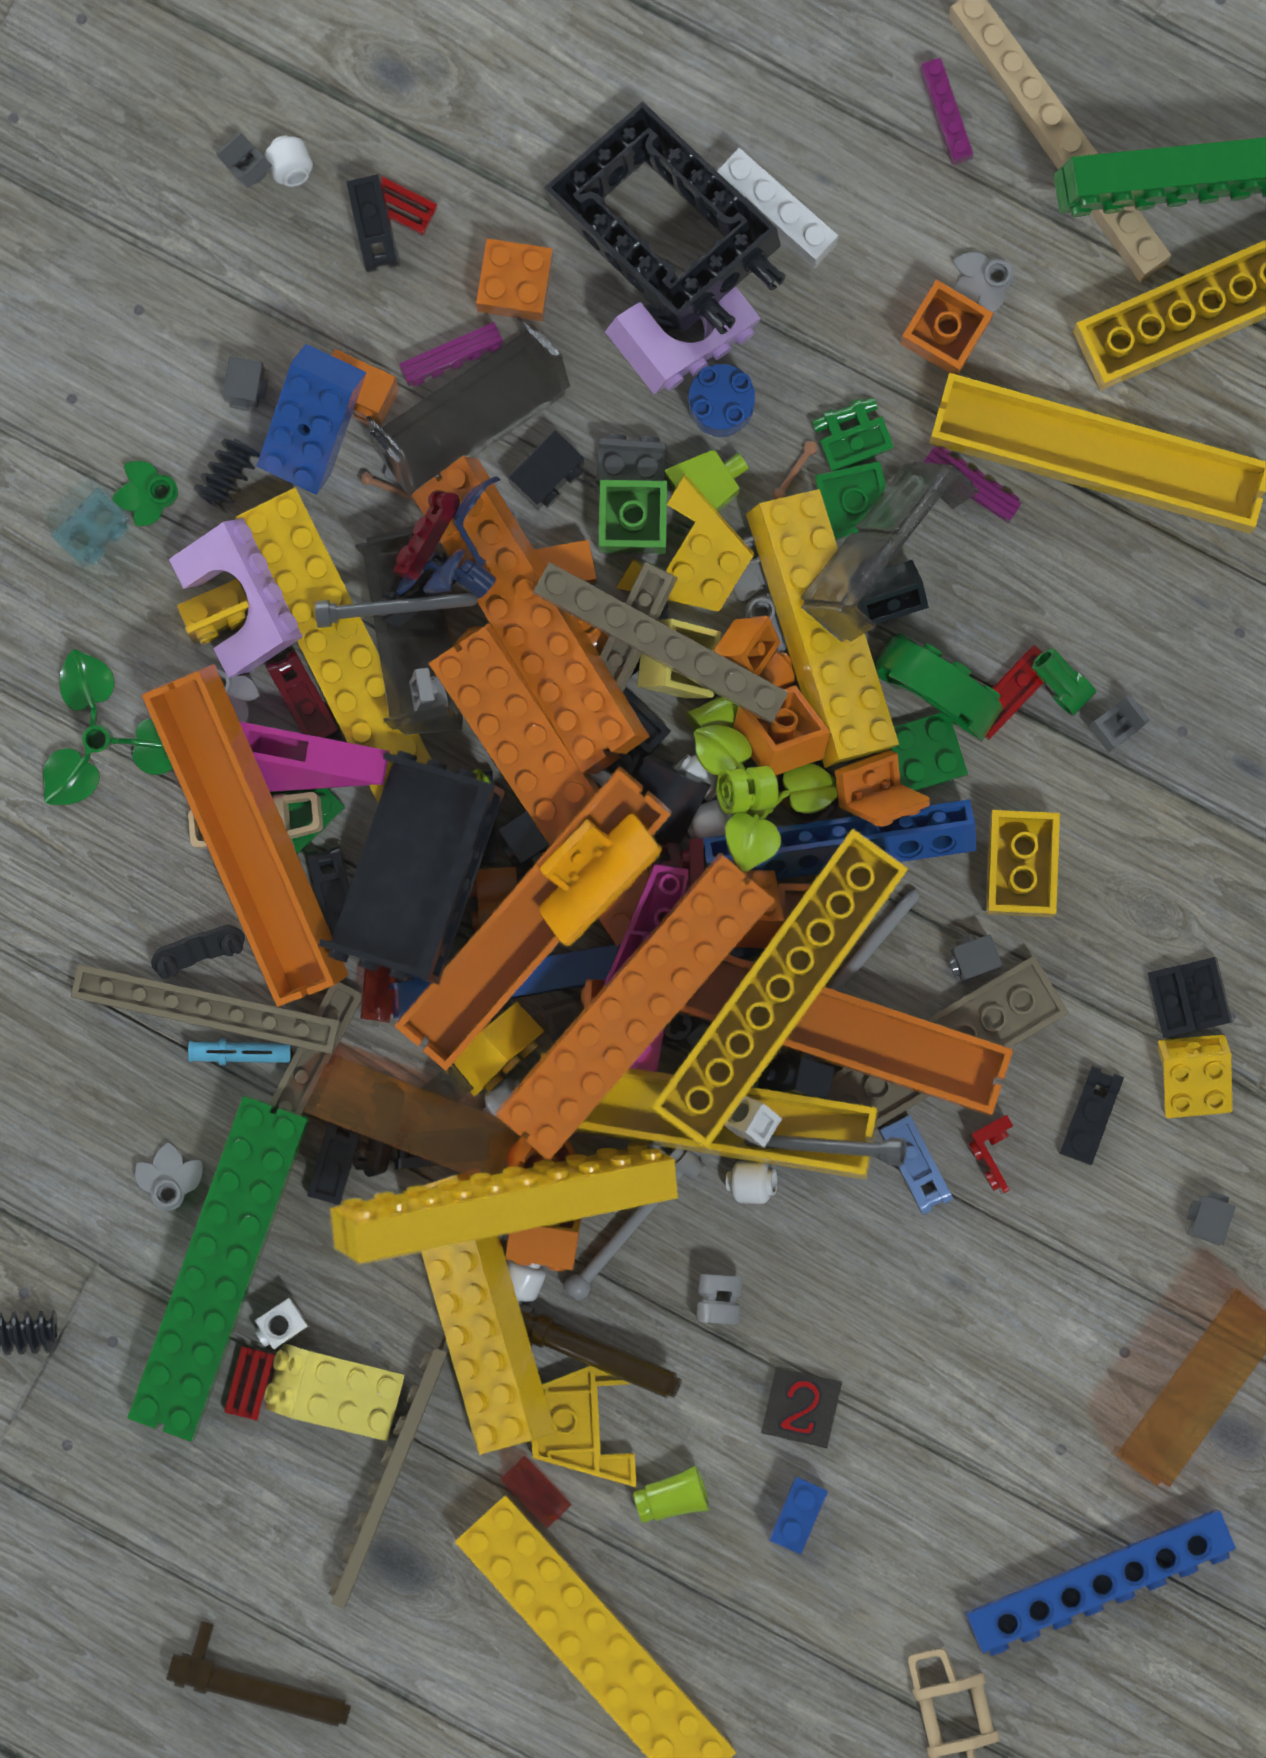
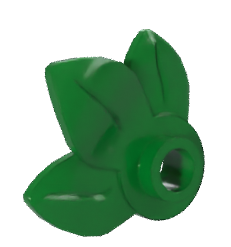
[112,461,178,527]

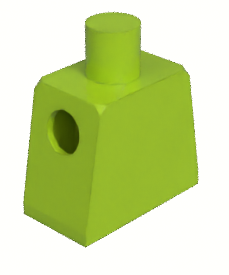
[664,450,749,512]

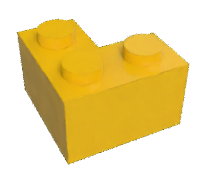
[448,1002,544,1097]

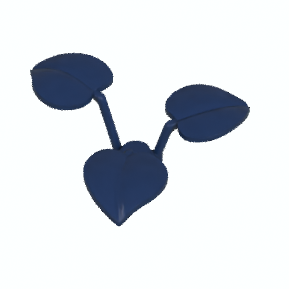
[395,476,501,599]

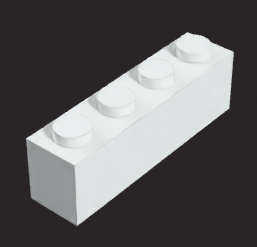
[717,148,838,269]

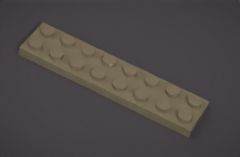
[829,955,1069,1128]

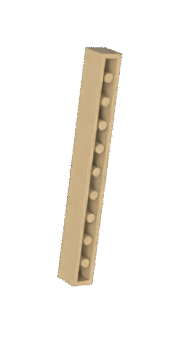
[948,0,1171,283]

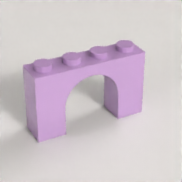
[605,286,761,395]
[169,518,303,678]

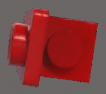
[968,1115,1013,1194]

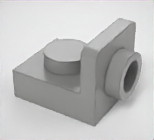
[409,668,448,714]

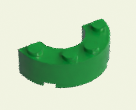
[874,633,1003,742]

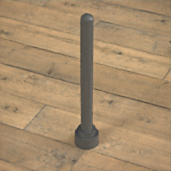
[315,592,478,628]
[743,1135,906,1166]

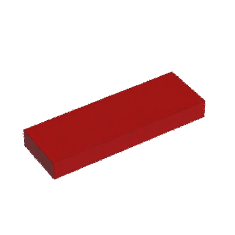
[985,645,1044,741]

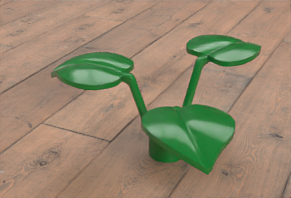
[43,649,173,806]

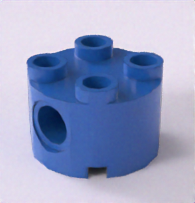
[688,364,755,437]

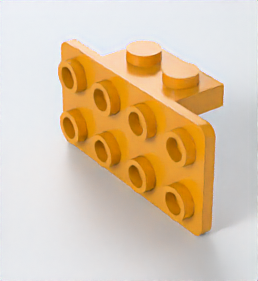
[539,814,661,946]

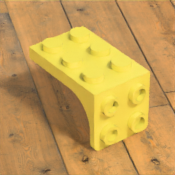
[265,1343,405,1441]

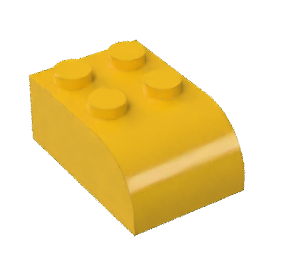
[985,810,1060,918]

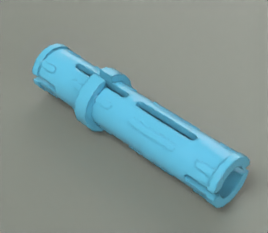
[188,1038,291,1065]

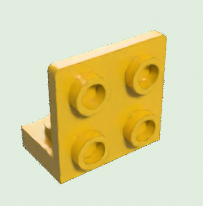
[177,579,250,645]
[1158,1034,1233,1118]

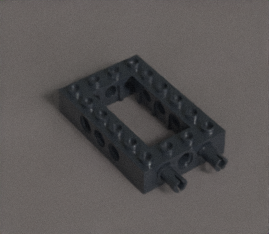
[544,101,785,334]

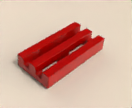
[381,176,438,236]
[224,1346,275,1421]

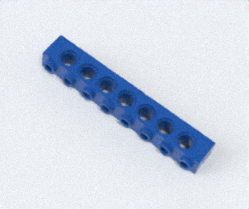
[703,799,977,880]
[965,1509,1236,1656]

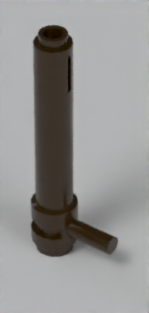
[519,1304,682,1398]
[166,1621,351,1727]

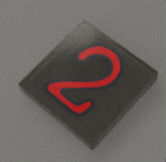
[761,1367,842,1448]

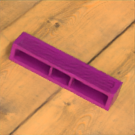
[920,58,973,165]
[399,322,503,387]
[922,446,1022,524]

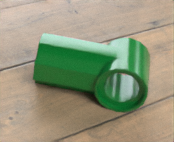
[1032,648,1097,716]

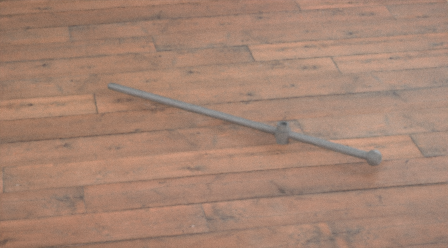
[564,890,920,1301]

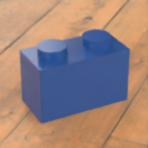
[768,1476,828,1554]

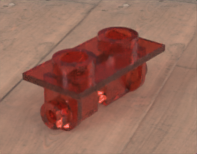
[360,967,396,1023]
[500,1455,572,1528]

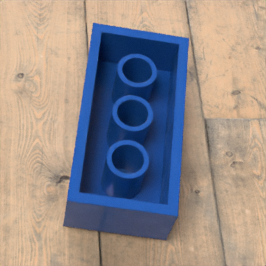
[256,344,367,495]

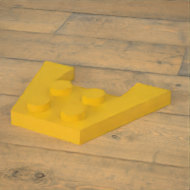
[616,474,754,612]
[532,1350,636,1487]

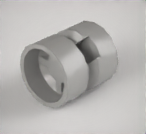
[696,1274,743,1325]

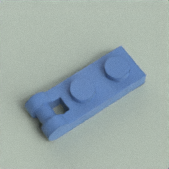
[880,1115,953,1215]

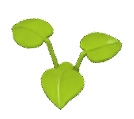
[693,725,838,874]

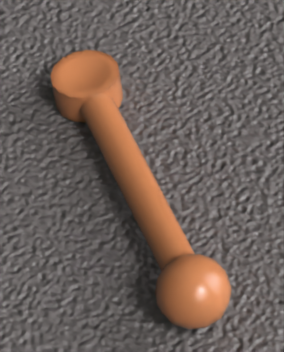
[772,441,817,499]
[360,472,419,507]

